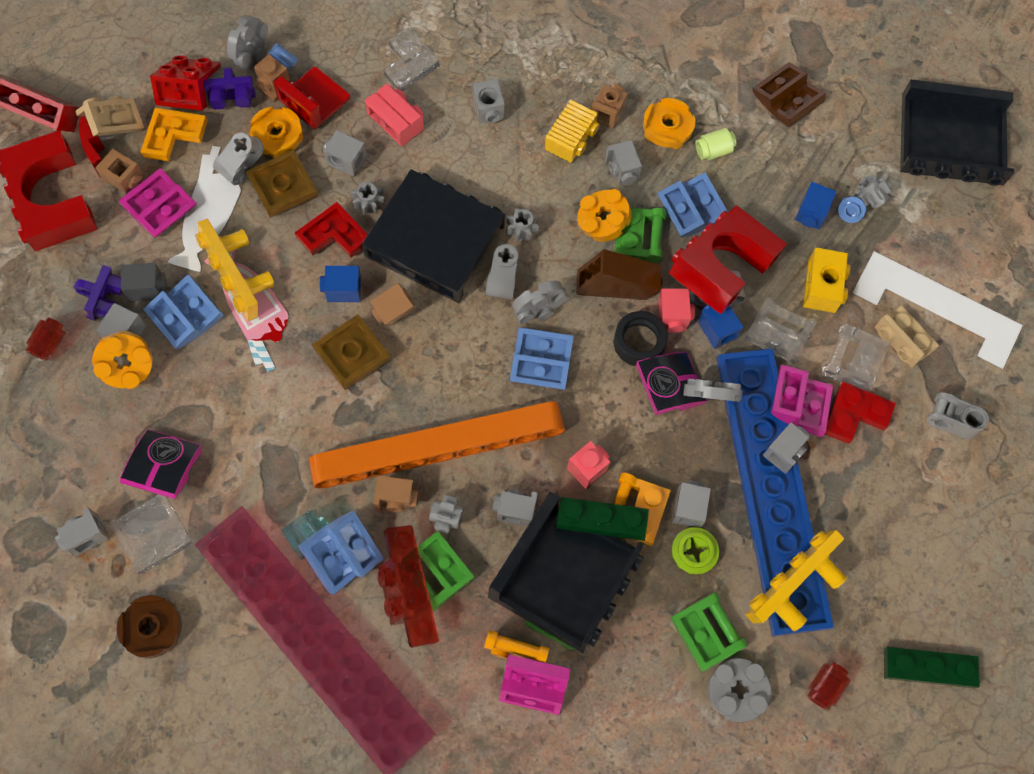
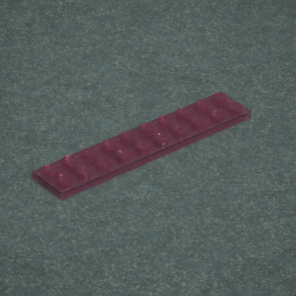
[194,506,436,774]

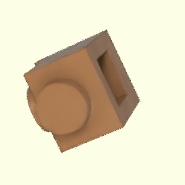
[254,54,291,103]
[591,84,628,129]
[96,149,144,194]
[373,476,419,513]

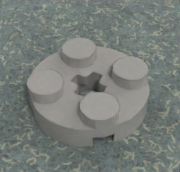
[227,15,269,69]
[512,280,569,324]
[683,379,743,402]
[707,658,771,723]

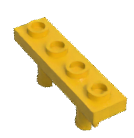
[195,218,274,321]
[745,530,847,631]

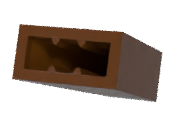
[576,249,663,300]

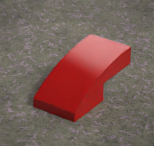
[79,116,105,177]

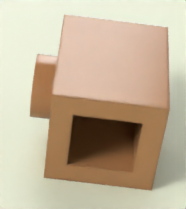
[370,283,417,326]

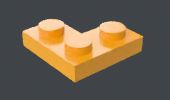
[140,108,208,162]

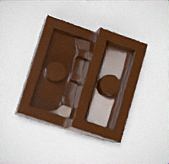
[753,62,826,127]

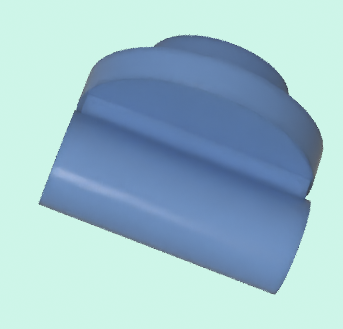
[268,43,298,69]
[838,196,867,223]

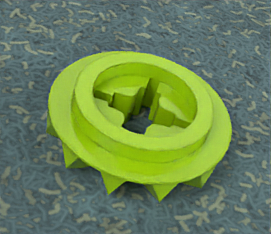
[672,527,719,575]

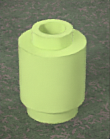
[695,128,737,160]

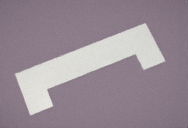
[852,251,1023,369]

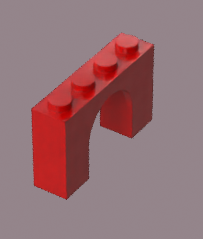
[0,130,98,252]
[669,205,787,314]

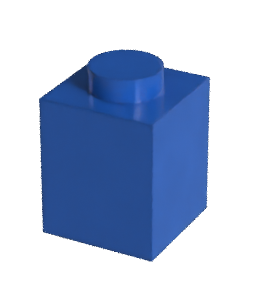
[794,181,837,229]
[320,266,361,302]
[698,305,743,349]

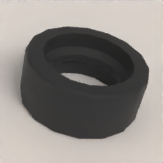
[613,311,668,366]

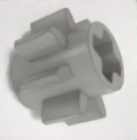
[855,175,891,208]
[351,180,385,215]
[507,207,539,242]
[429,495,464,534]

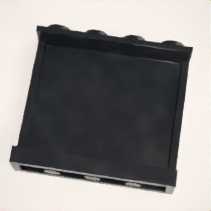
[900,79,1014,186]
[362,169,505,303]
[488,492,644,653]

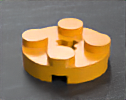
[643,98,695,149]
[249,107,304,159]
[577,189,632,242]
[92,331,153,389]

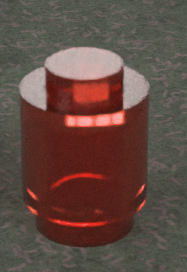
[25,317,66,361]
[807,662,851,711]

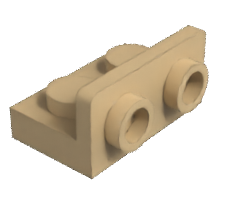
[76,96,144,137]
[874,305,939,368]

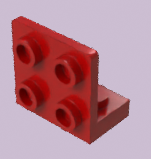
[150,55,221,111]
[274,67,350,130]

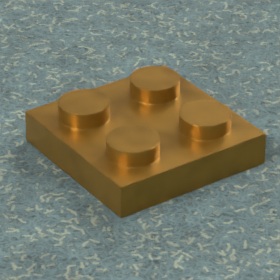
[245,150,318,218]
[312,314,391,390]

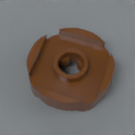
[117,595,182,659]

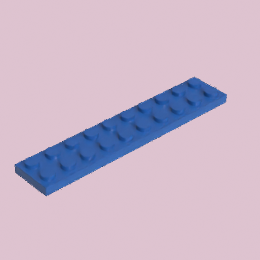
[716,349,834,637]

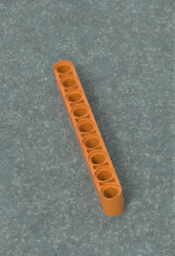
[309,401,565,489]

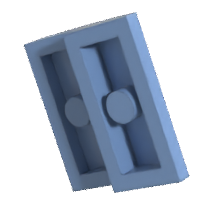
[657,172,728,238]
[143,274,225,349]
[510,327,574,390]
[298,511,384,595]

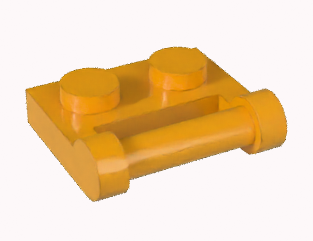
[614,473,671,546]
[484,630,550,663]

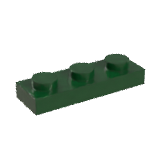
[556,497,649,541]
[884,647,980,689]

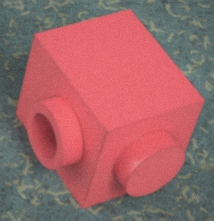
[658,289,695,333]
[567,441,610,489]

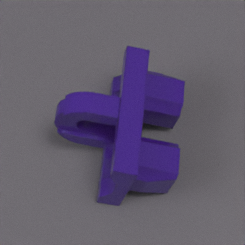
[204,67,256,110]
[73,265,123,321]

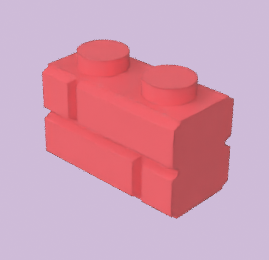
[365,84,424,146]

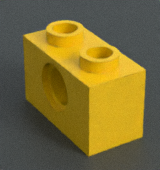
[803,247,850,313]

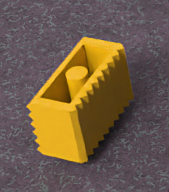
[545,99,600,163]

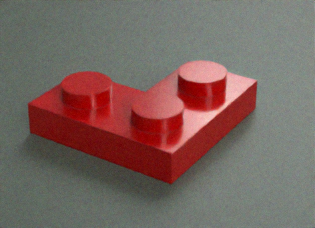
[295,202,368,258]
[825,381,896,444]

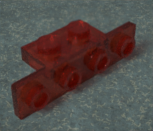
[378,525,439,648]

